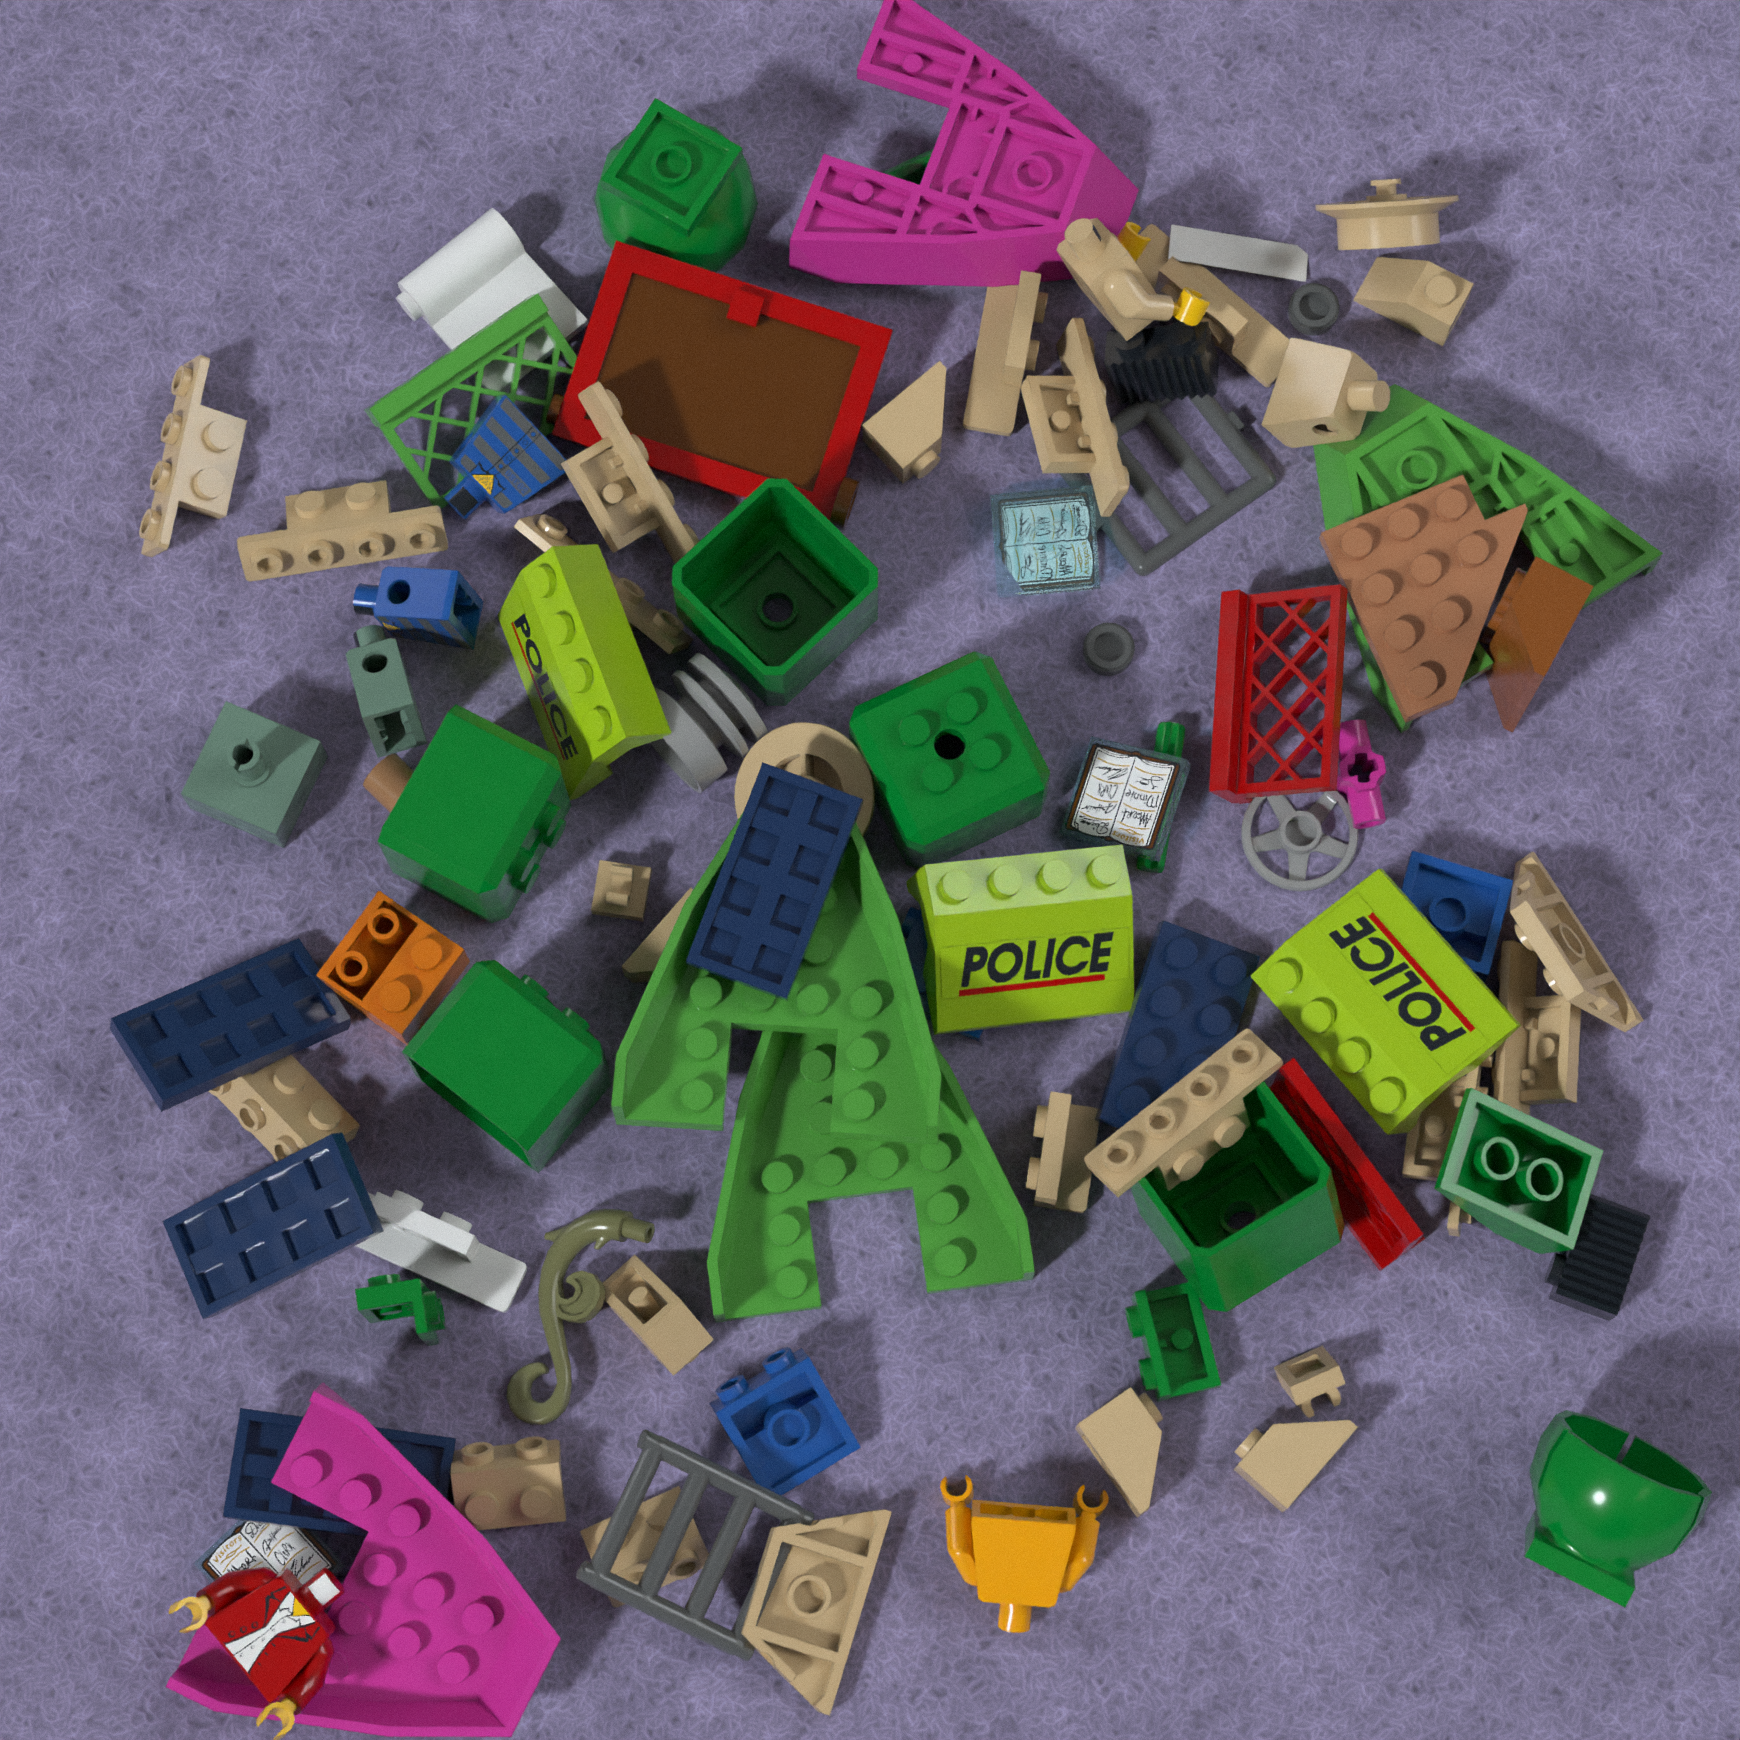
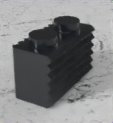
[1104,321,1219,406]
[1545,1194,1650,1321]

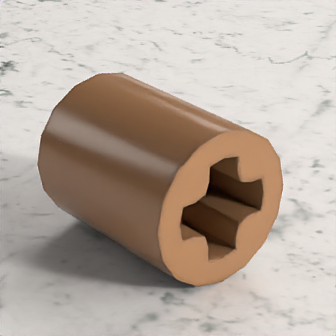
[363,753,414,812]

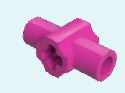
[1337,719,1386,829]

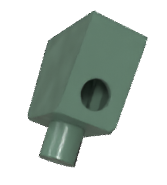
[346,625,428,758]

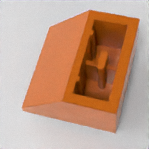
[316,891,470,1045]

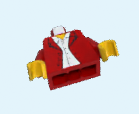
[169,1567,345,1740]

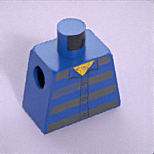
[444,395,566,520]
[353,566,484,650]

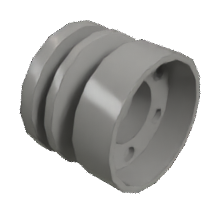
[650,653,768,794]

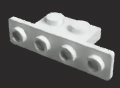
[356,1190,527,1313]

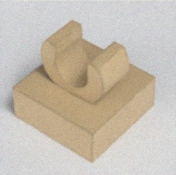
[591,860,652,922]
[1274,1346,1346,1418]

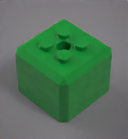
[672,478,878,706]
[849,651,1050,869]
[377,704,571,923]
[402,960,611,1173]
[1131,1081,1345,1312]

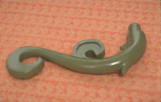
[506,1208,655,1425]

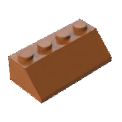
[1480,556,1594,733]

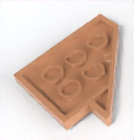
[1319,475,1528,723]

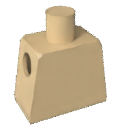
[1261,338,1390,448]

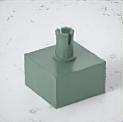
[181,701,328,848]

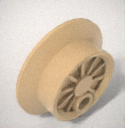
[1315,178,1459,250]
[734,722,875,837]

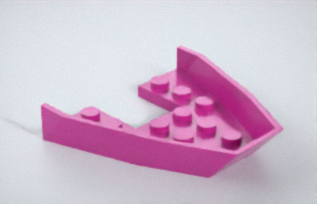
[789,0,1139,287]
[166,1382,561,1737]

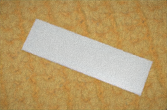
[1168,224,1308,282]

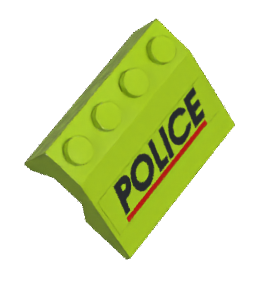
[497,544,671,800]
[906,844,1134,1035]
[1250,868,1521,1135]

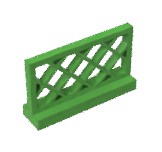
[364,293,577,509]

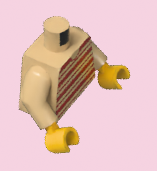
[1056,218,1210,341]

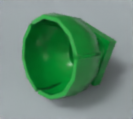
[594,98,758,273]
[1524,1410,1712,1607]

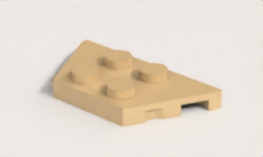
[1510,852,1644,1032]
[741,1509,892,1715]

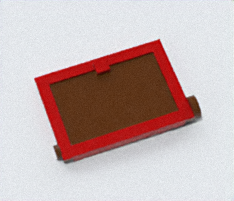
[546,240,893,530]

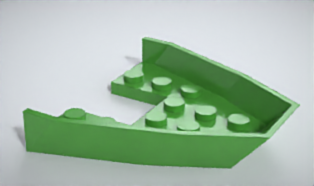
[1313,384,1663,733]
[611,811,941,1144]
[707,1031,1035,1323]

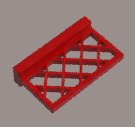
[1209,584,1348,804]
[1269,1058,1425,1271]

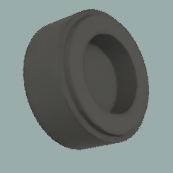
[1288,283,1340,336]
[1083,623,1135,676]

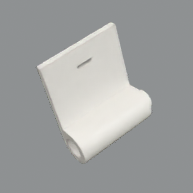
[396,208,589,398]

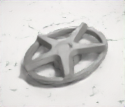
[1241,777,1358,892]

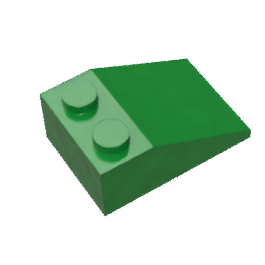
[1434,1088,1603,1254]

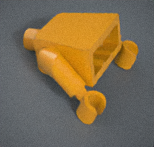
[940,1475,1109,1633]

